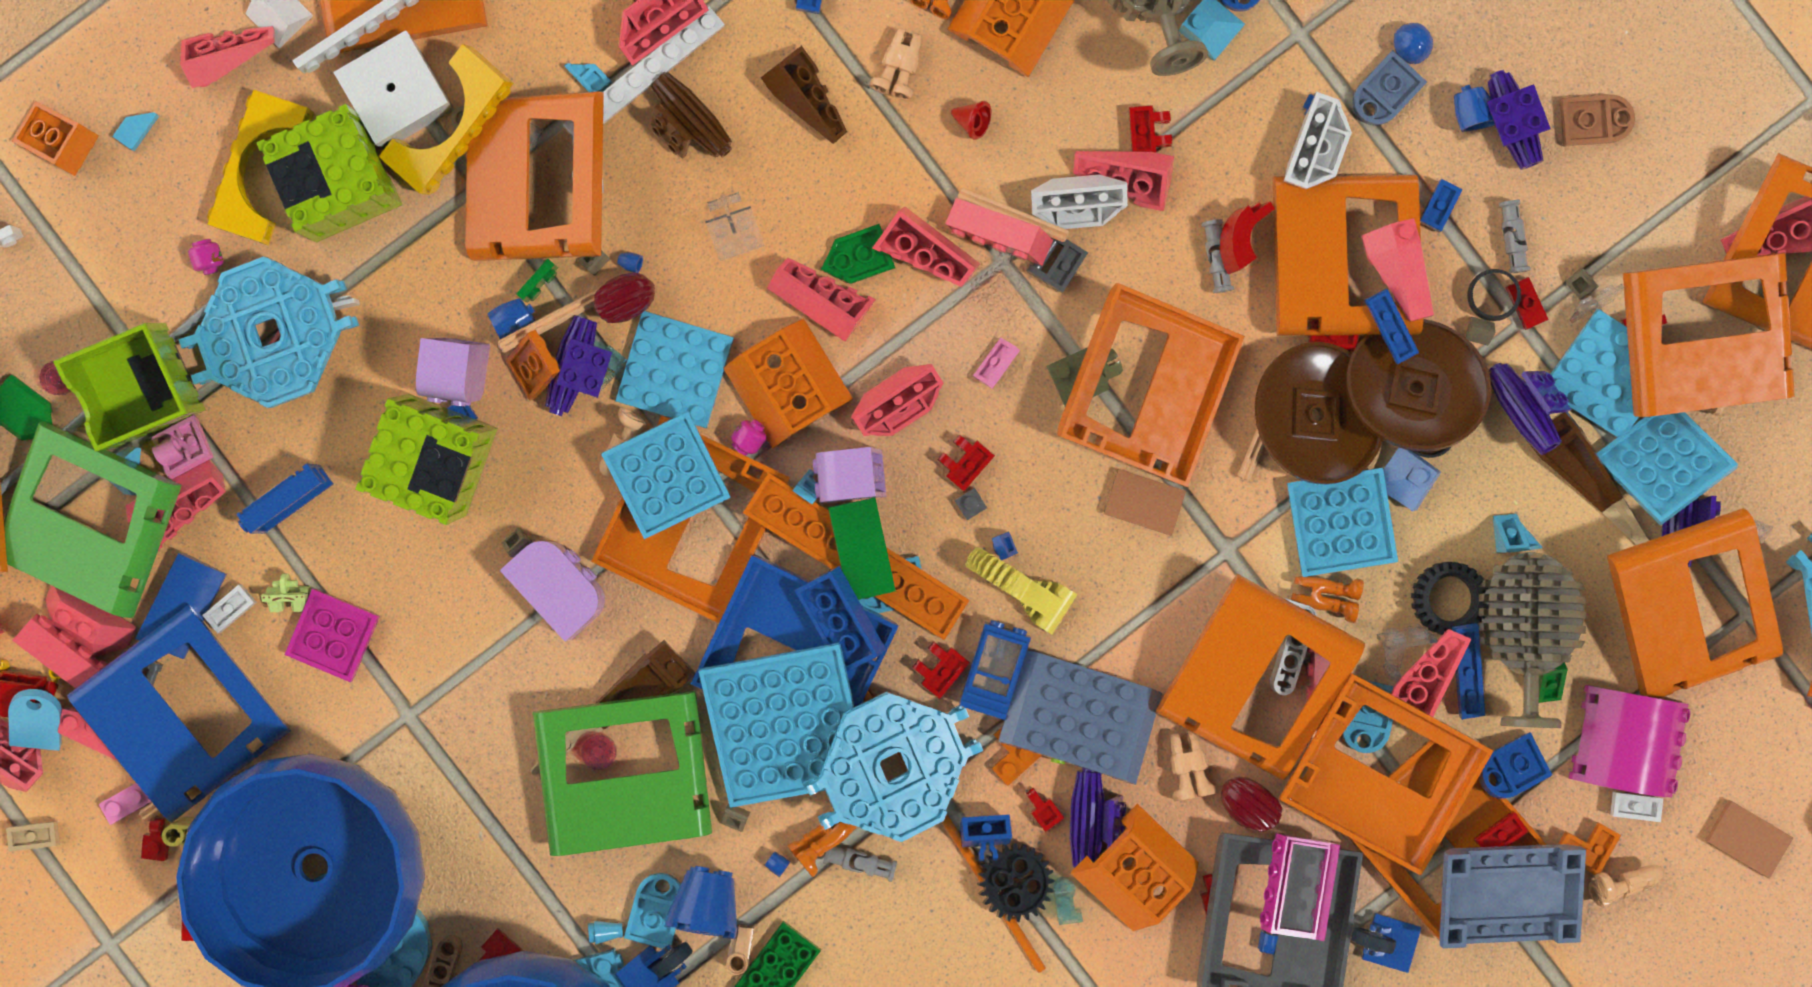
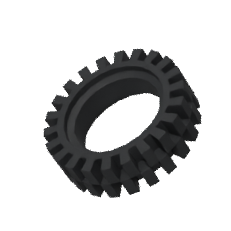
[1411,562,1490,635]

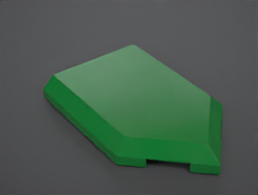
[821,223,895,284]
[0,375,53,441]

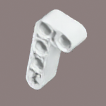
[1270,598,1317,695]

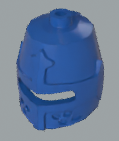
[1454,85,1495,132]
[487,298,535,339]

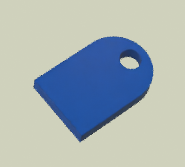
[1478,732,1552,799]

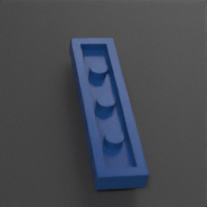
[1452,623,1485,720]

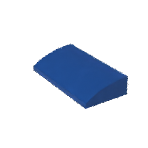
[135,553,227,659]
[795,566,886,671]

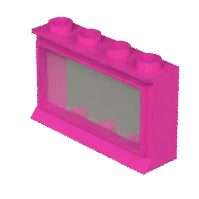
[1260,833,1340,941]

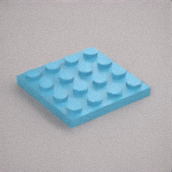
[1551,308,1639,437]
[615,311,734,428]
[601,411,731,539]
[1597,412,1738,526]
[1287,468,1398,577]

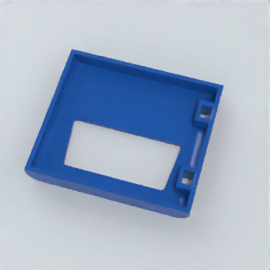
[691,555,899,707]
[67,604,291,823]

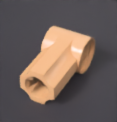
[726,924,754,975]

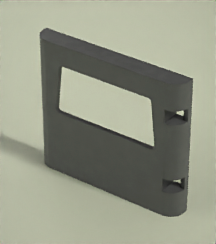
[1197,833,1363,987]

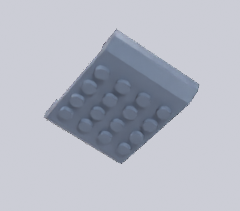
[998,650,1162,785]
[1439,844,1586,949]

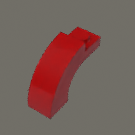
[1220,201,1275,274]

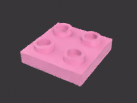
[152,415,214,479]

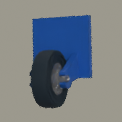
[1351,913,1422,973]
[614,942,693,987]

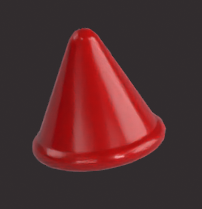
[951,101,992,140]

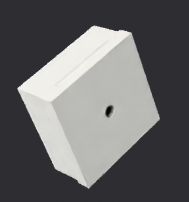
[333,30,455,149]

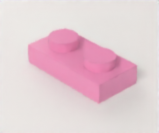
[973,338,1020,389]
[99,783,151,825]

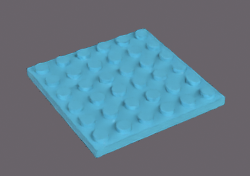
[699,643,854,808]

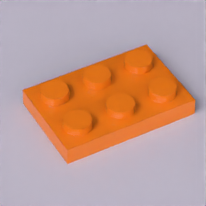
[506,330,560,401]

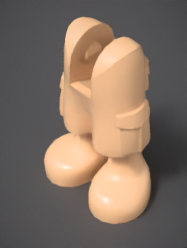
[869,28,921,100]
[599,407,647,477]
[1170,730,1217,801]
[1588,865,1663,907]

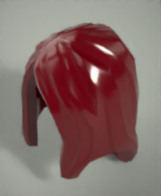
[594,273,655,323]
[1221,777,1283,832]

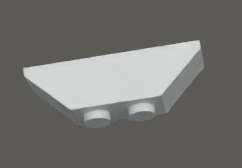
[1284,92,1352,189]
[1031,175,1128,229]

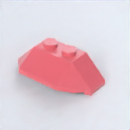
[619,0,709,66]
[851,364,944,436]
[45,585,137,657]
[0,718,43,792]

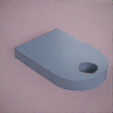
[1352,50,1427,126]

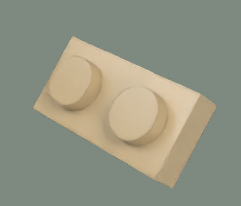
[6,821,60,852]

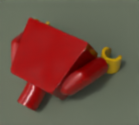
[0,659,63,718]

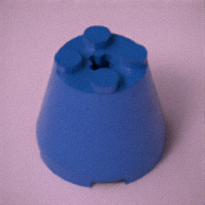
[664,866,737,939]

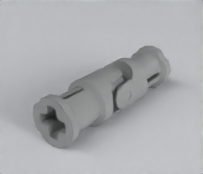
[1499,200,1531,274]
[1201,219,1235,294]
[823,847,897,882]

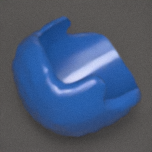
[1394,23,1433,64]

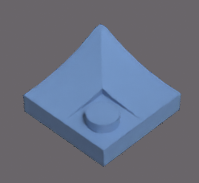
[1383,447,1441,511]

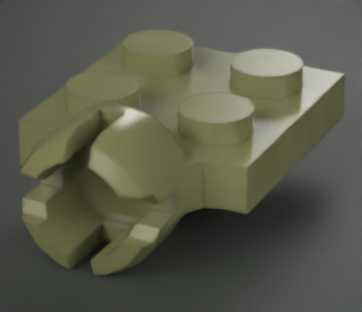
[1046,347,1123,407]

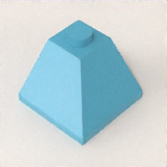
[1178,0,1245,61]

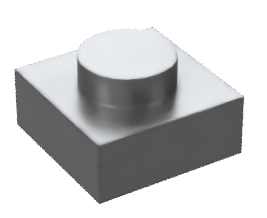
[954,488,987,520]

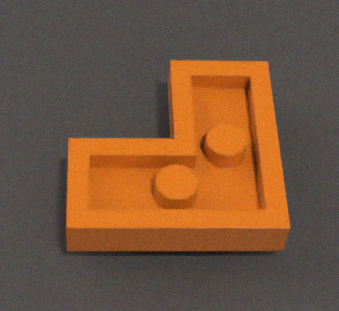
[992,727,1042,786]
[1558,822,1621,875]

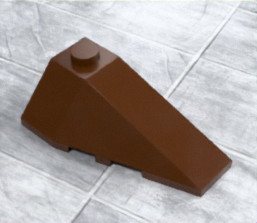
[760,45,847,144]

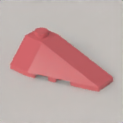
[180,26,275,88]
[1073,151,1174,211]
[1720,196,1812,256]
[1361,218,1434,322]
[1391,629,1471,716]

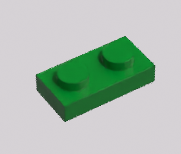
[516,258,559,303]
[1539,662,1568,703]

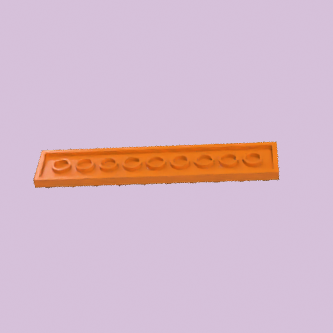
[743,472,970,640]

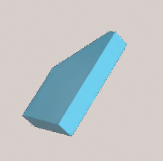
[564,63,612,92]
[112,112,159,152]
[793,469,818,504]

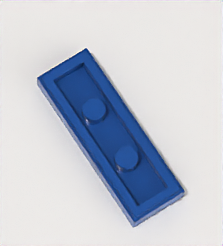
[1364,289,1419,364]

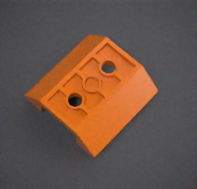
[947,0,1074,78]
[723,318,853,449]
[1070,803,1199,931]

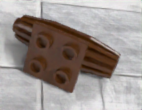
[651,72,732,159]

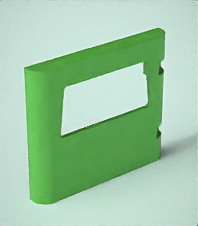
[4,422,182,618]
[533,691,712,856]

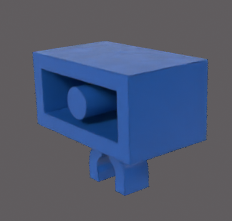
[960,814,1012,861]

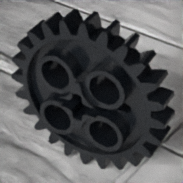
[977,843,1055,922]

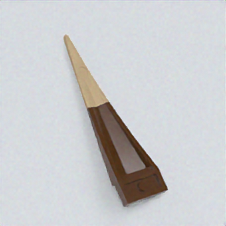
[1525,412,1650,545]
[531,640,695,773]

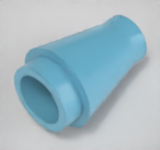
[588,921,623,945]

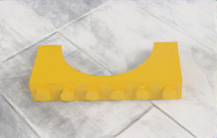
[379,44,514,195]
[207,89,314,246]

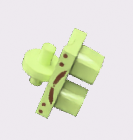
[261,573,311,612]

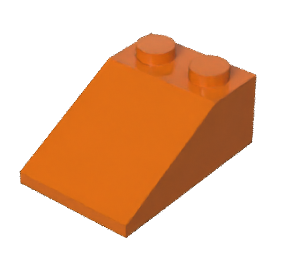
[12,101,99,176]

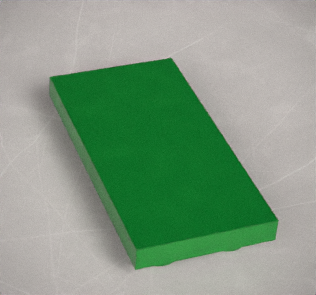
[828,497,896,600]
[734,921,821,987]

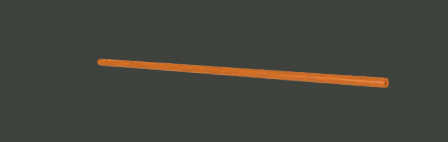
[863,691,1046,973]

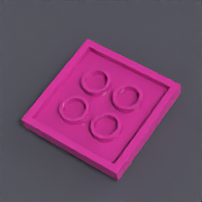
[284,589,380,682]

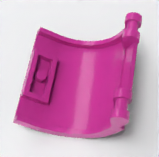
[1569,685,1690,798]

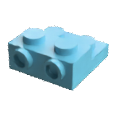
[574,948,624,987]

